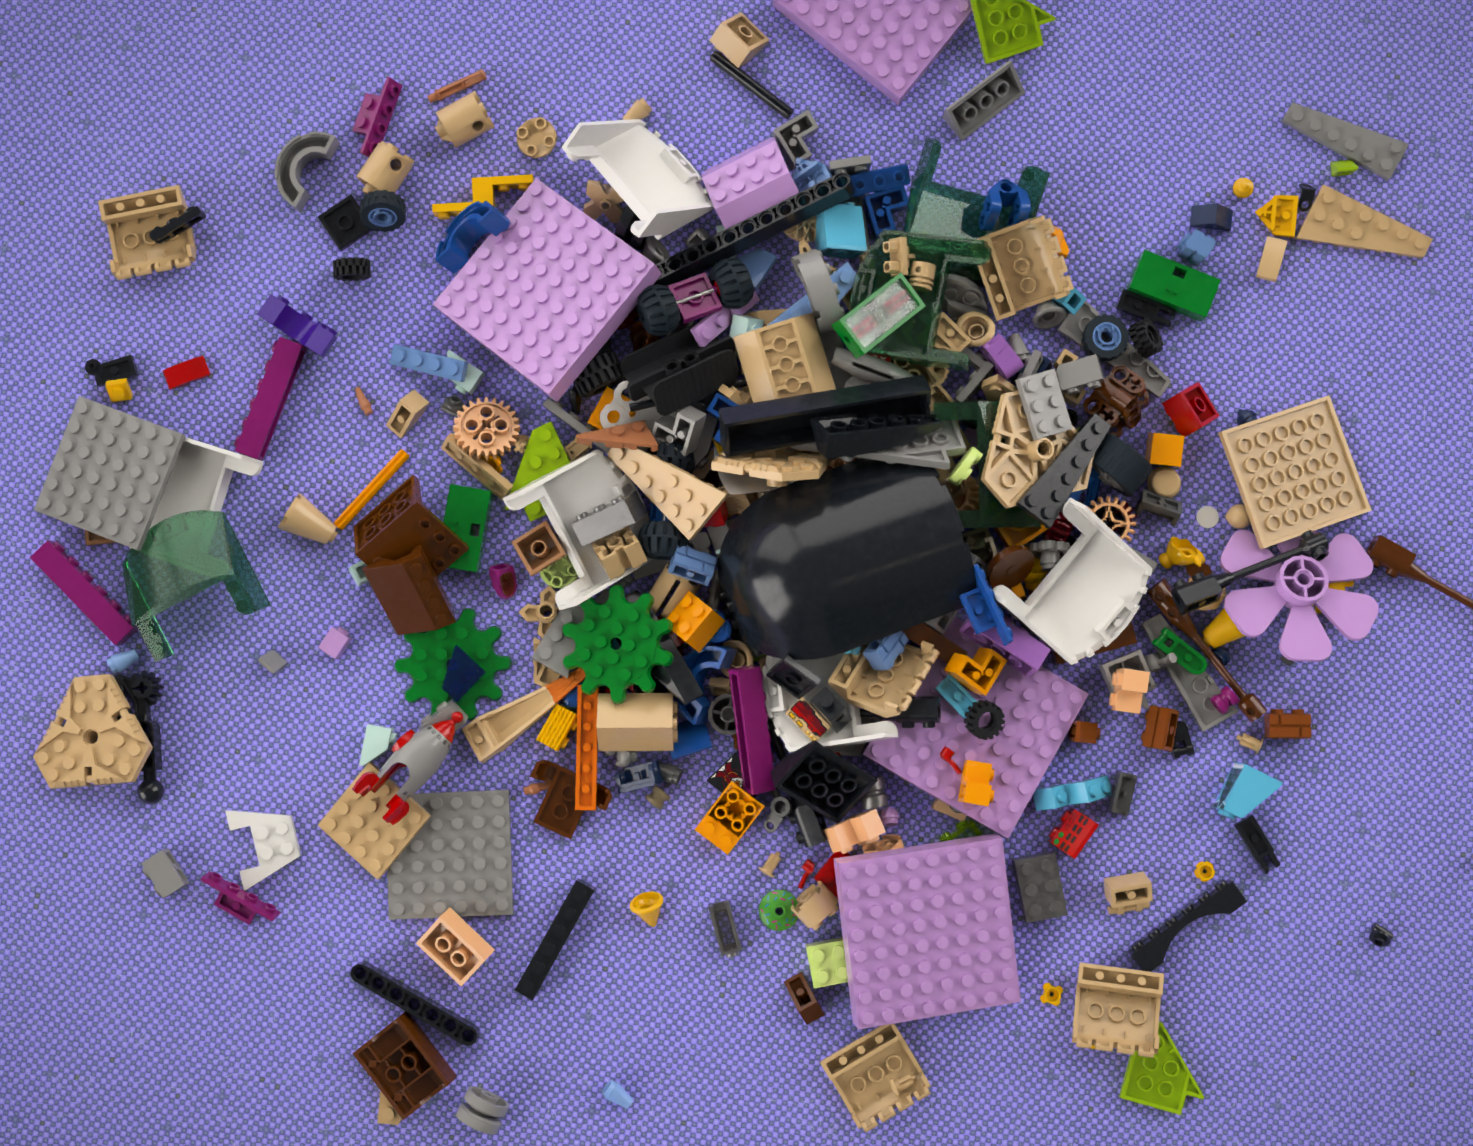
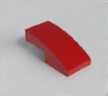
[162,356,211,390]

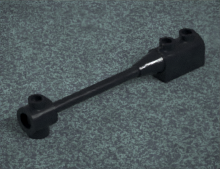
[1171,530,1329,615]
[859,696,941,728]
[765,705,827,848]

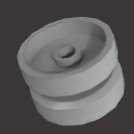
[455,1086,510,1135]

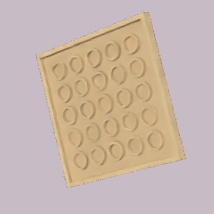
[1218,395,1372,549]

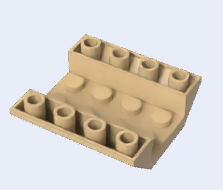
[733,313,836,403]

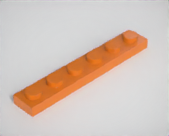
[575,685,599,811]

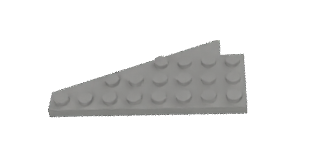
[791,409,966,470]

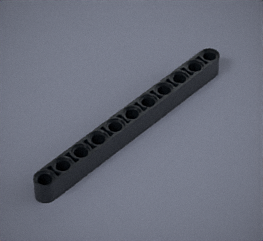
[653,172,856,287]

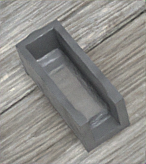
[708,900,742,958]

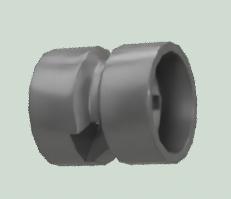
[861,776,889,810]

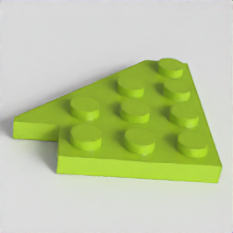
[970,0,1056,64]
[505,421,571,522]
[1119,1021,1204,1115]

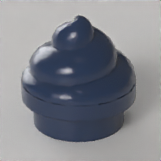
[1237,409,1257,425]
[1212,647,1230,666]

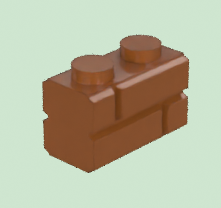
[1141,705,1179,752]
[1264,709,1311,739]

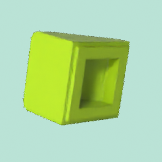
[1330,160,1358,177]

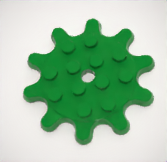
[562,584,674,704]
[394,608,512,721]

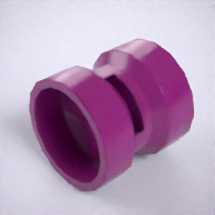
[1210,686,1240,715]

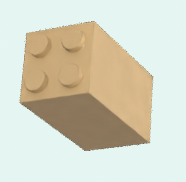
[596,693,678,751]

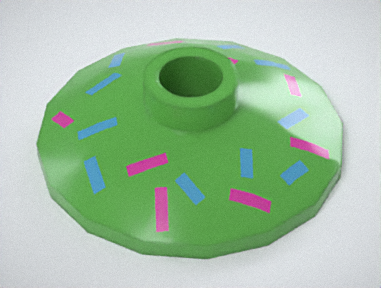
[759,889,798,931]

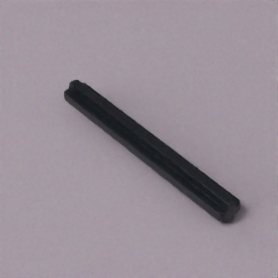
[710,51,794,119]

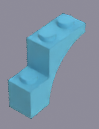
[1033,775,1112,811]

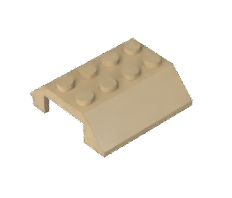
[98,185,197,280]
[970,215,1074,321]
[828,641,940,718]
[1072,962,1164,1058]
[820,1023,931,1133]

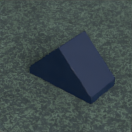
[1190,203,1233,231]

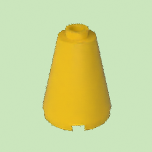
[1201,608,1245,649]

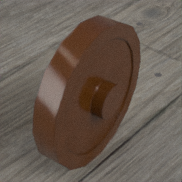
[986,545,1035,589]

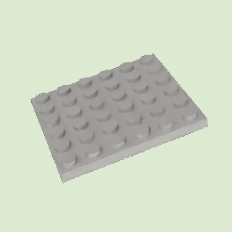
[34,396,186,551]
[387,789,514,920]

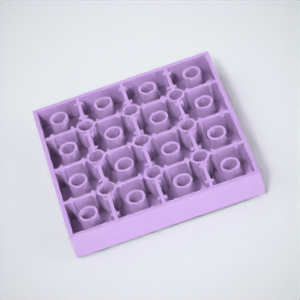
[772,0,973,105]
[433,178,662,402]
[861,617,1089,839]
[833,833,1021,1030]

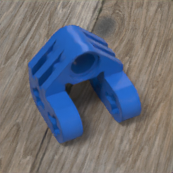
[979,179,1031,231]

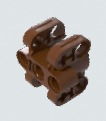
[1083,365,1150,438]

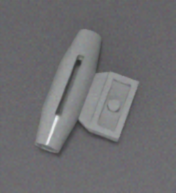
[831,347,914,388]

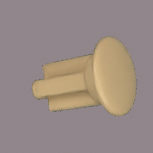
[513,435,530,453]
[1236,733,1264,755]
[758,851,781,878]
[890,1074,916,1096]

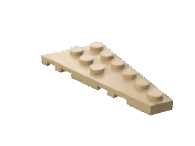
[1294,184,1433,259]
[607,447,730,540]

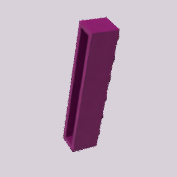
[234,337,307,461]
[30,540,139,646]
[728,665,776,795]

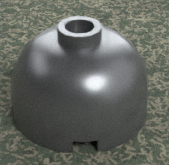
[708,694,736,735]

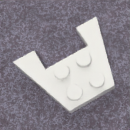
[225,810,301,891]

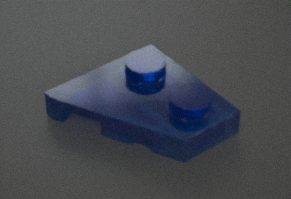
[442,645,486,702]

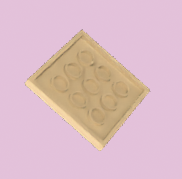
[318,762,431,880]

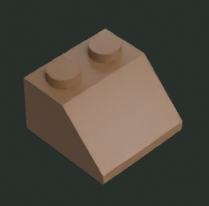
[511,520,567,577]

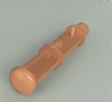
[427,69,487,103]

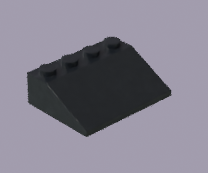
[770,740,878,824]

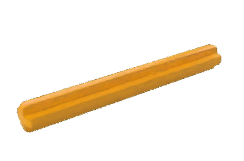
[334,449,409,530]

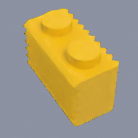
[536,703,577,752]

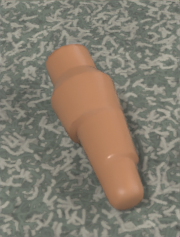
[355,387,373,416]
[523,782,550,795]

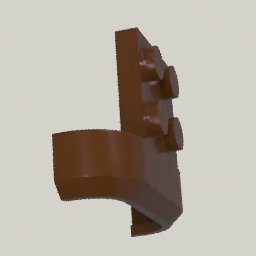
[530,759,612,839]

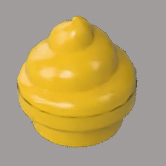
[1233,178,1254,198]

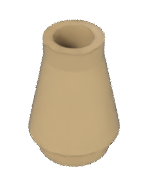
[622,97,652,120]

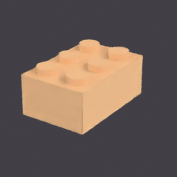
[416,907,495,986]

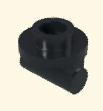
[1369,922,1394,947]

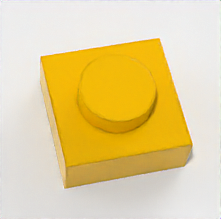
[105,378,133,402]

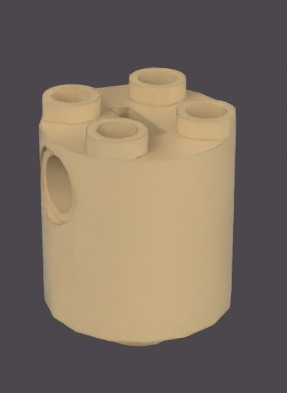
[435,91,495,149]
[356,141,414,195]

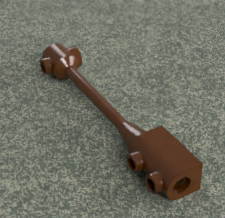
[1366,535,1473,609]
[1146,577,1267,722]

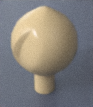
[1225,504,1250,529]

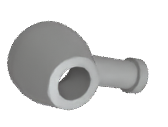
[1145,653,1177,673]

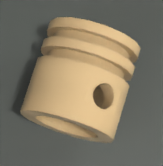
[908,261,936,292]

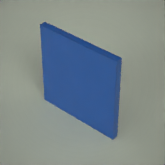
[670,720,712,760]

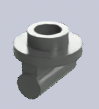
[440,396,464,418]

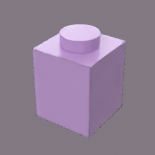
[318,626,352,659]

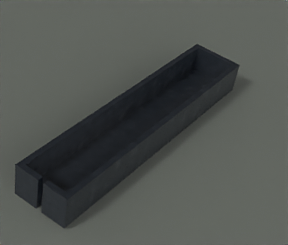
[719,375,931,457]

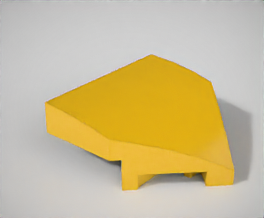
[1255,195,1299,238]

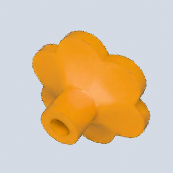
[481,455,503,474]

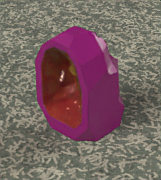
[489,563,517,599]

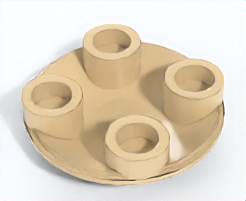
[516,117,557,158]

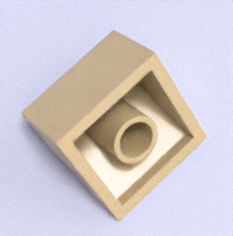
[709,12,770,68]

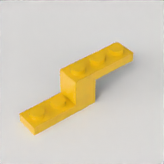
[432,174,535,220]

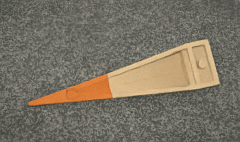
[462,668,586,763]

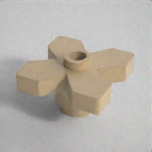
[583,180,624,223]
[519,586,559,639]

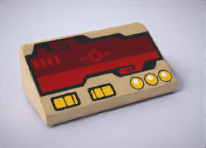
[785,697,831,741]

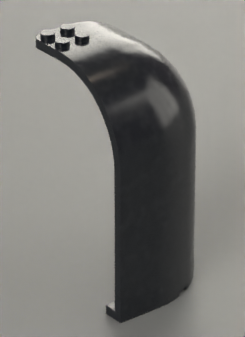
[718,458,977,660]

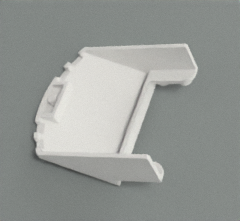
[561,119,714,240]
[130,437,264,580]
[502,449,653,610]
[993,498,1152,665]
[762,653,898,752]

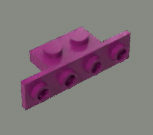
[352,77,402,158]
[201,871,281,925]

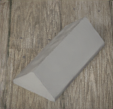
[942,60,1025,141]

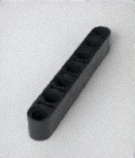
[350,961,480,1046]

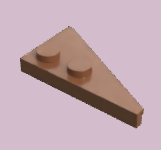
[575,420,658,452]

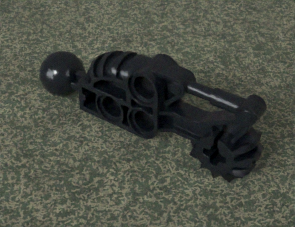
[114,671,165,805]

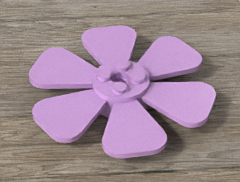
[1219,530,1379,662]

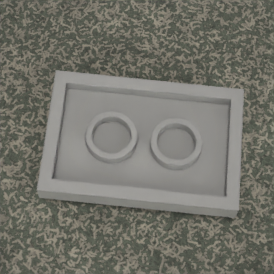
[1015,369,1073,441]

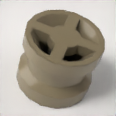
[645,785,671,810]

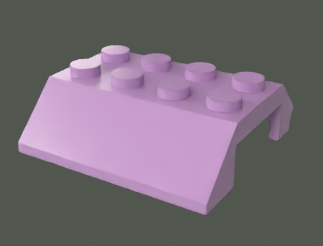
[702,137,800,229]

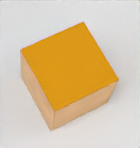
[1145,433,1185,467]

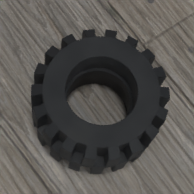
[573,352,624,398]

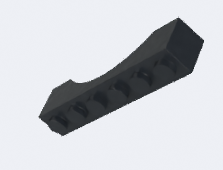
[515,878,596,1001]
[1128,879,1247,972]

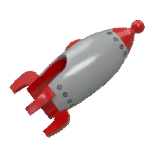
[352,711,463,825]

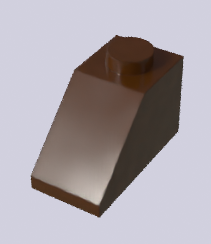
[784,972,825,1025]

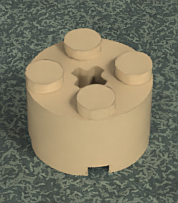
[791,881,839,930]

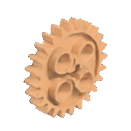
[453,397,520,460]

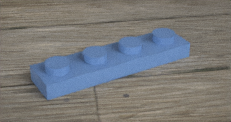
[389,344,469,382]

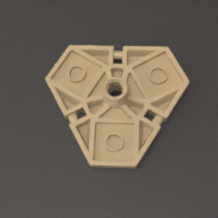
[980,390,1095,509]
[711,446,831,487]
[33,674,153,789]

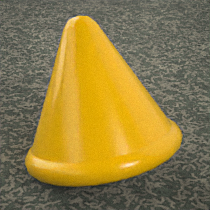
[629,891,664,927]

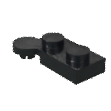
[85,355,139,387]

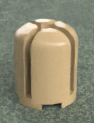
[649,562,702,619]

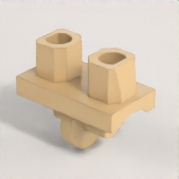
[883,237,915,277]

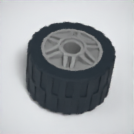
[1092,432,1153,497]

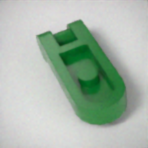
[1151,627,1207,675]

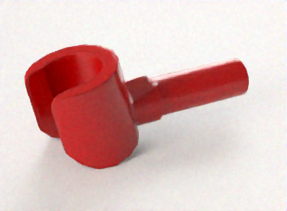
[940,747,962,775]
[798,859,815,889]

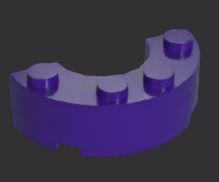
[257,294,338,358]

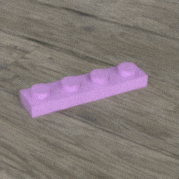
[690,291,760,347]

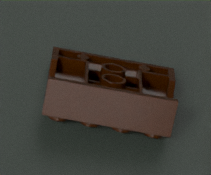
[362,544,456,635]
[352,1011,457,1120]

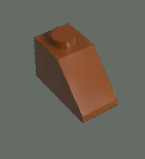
[1068,721,1101,744]

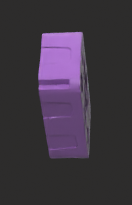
[977,333,1024,380]

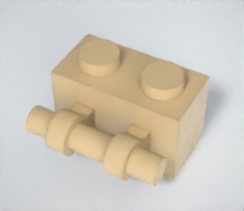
[1104,871,1153,915]

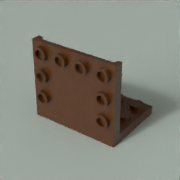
[354,474,469,576]

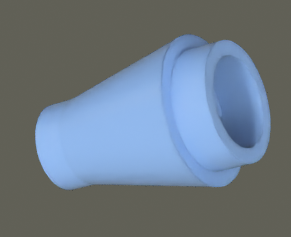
[107,648,140,674]
[602,1080,633,1109]

